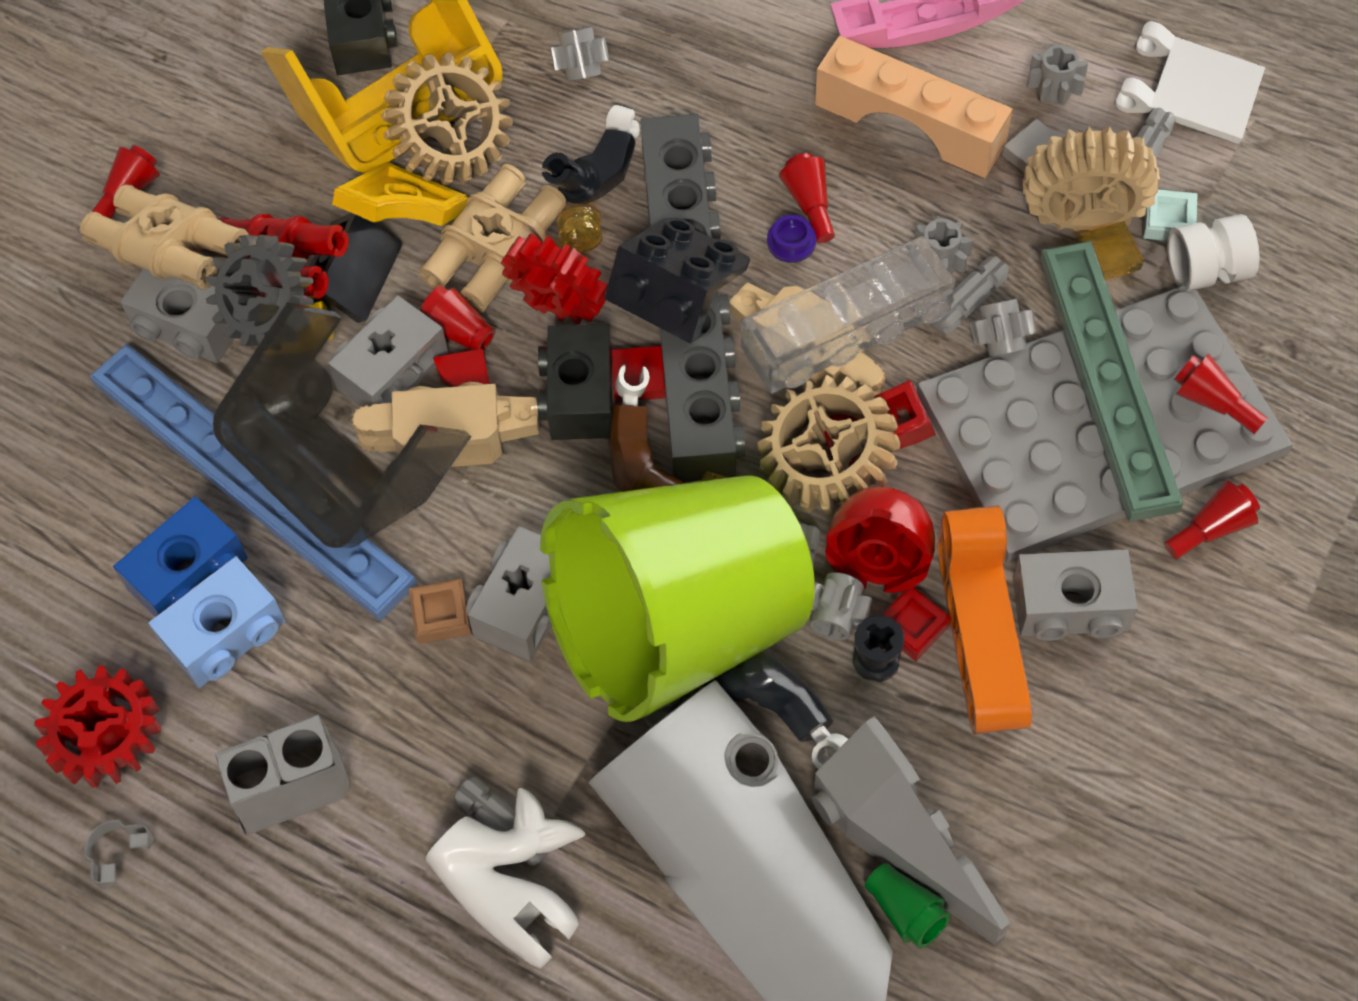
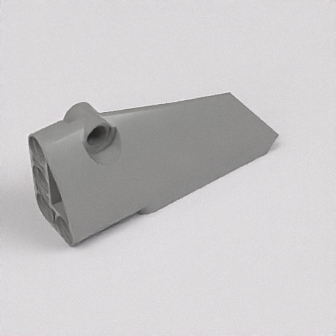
[589,680,893,1001]

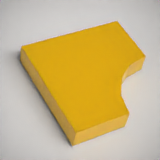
[332,162,468,226]

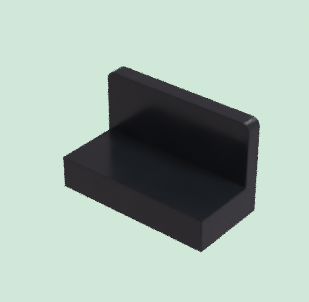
[309,213,401,323]

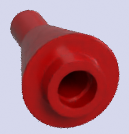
[91,145,160,219]
[779,153,835,243]
[1173,353,1267,434]
[1164,481,1260,560]

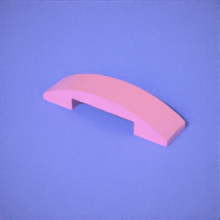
[830,0,1024,48]

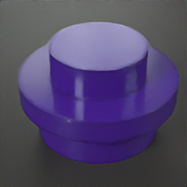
[767,215,816,263]

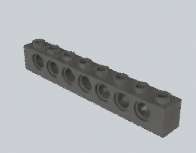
[640,114,745,481]

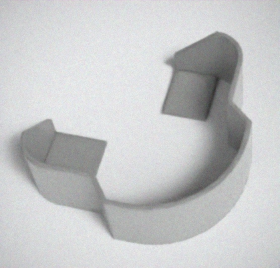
[84,820,154,890]

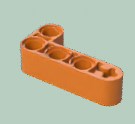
[938,505,1032,735]

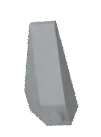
[812,716,1010,946]

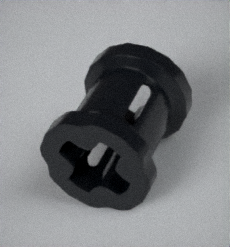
[852,615,904,682]

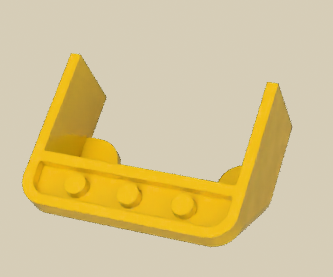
[261,0,503,173]

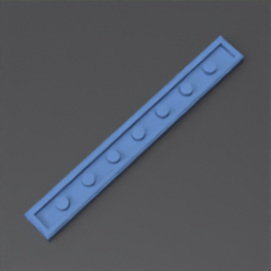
[89,344,417,622]

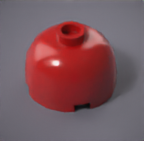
[825,487,935,593]

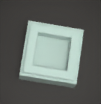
[1143,189,1197,241]

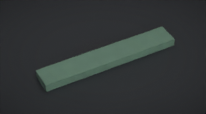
[1040,241,1183,522]

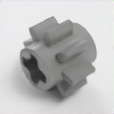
[550,26,609,80]
[1027,44,1088,105]
[909,216,973,281]
[970,298,1037,356]
[810,573,872,640]

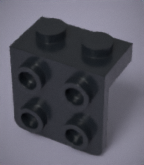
[604,218,750,344]

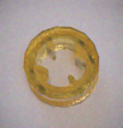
[557,206,602,252]

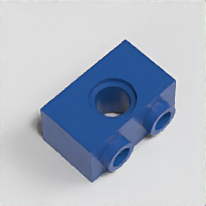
[113,496,248,617]

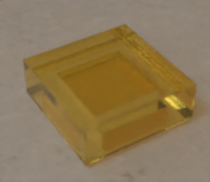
[1076,221,1144,280]

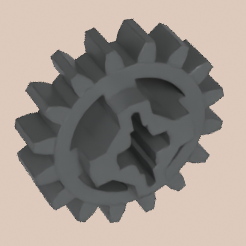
[206,235,313,346]

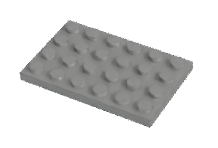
[917,285,1293,563]

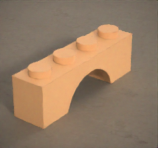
[815,35,1013,178]

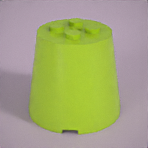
[539,475,815,722]

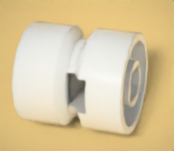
[1167,214,1260,290]

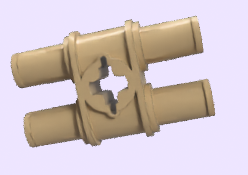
[419,164,566,313]
[80,185,248,290]

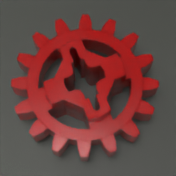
[501,234,608,324]
[34,666,161,788]

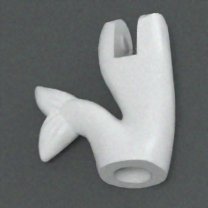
[426,788,585,969]

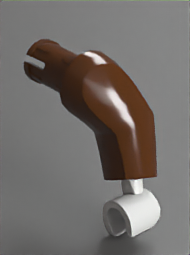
[609,365,685,492]

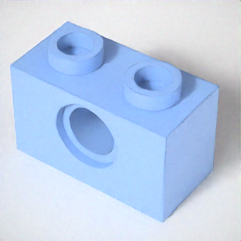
[148,556,286,689]

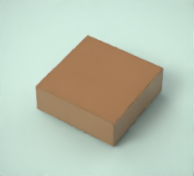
[409,579,471,644]

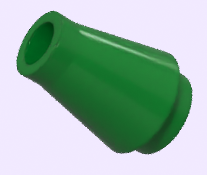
[865,863,951,949]

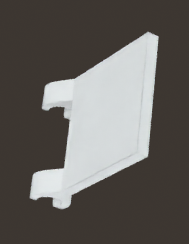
[1116,21,1265,144]

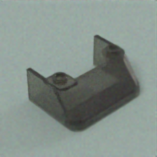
[213,302,472,548]

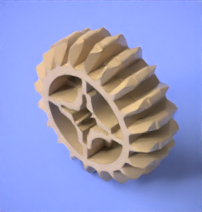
[381,52,513,185]
[1022,126,1160,231]
[757,375,900,516]

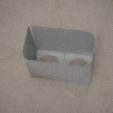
[215,714,350,835]

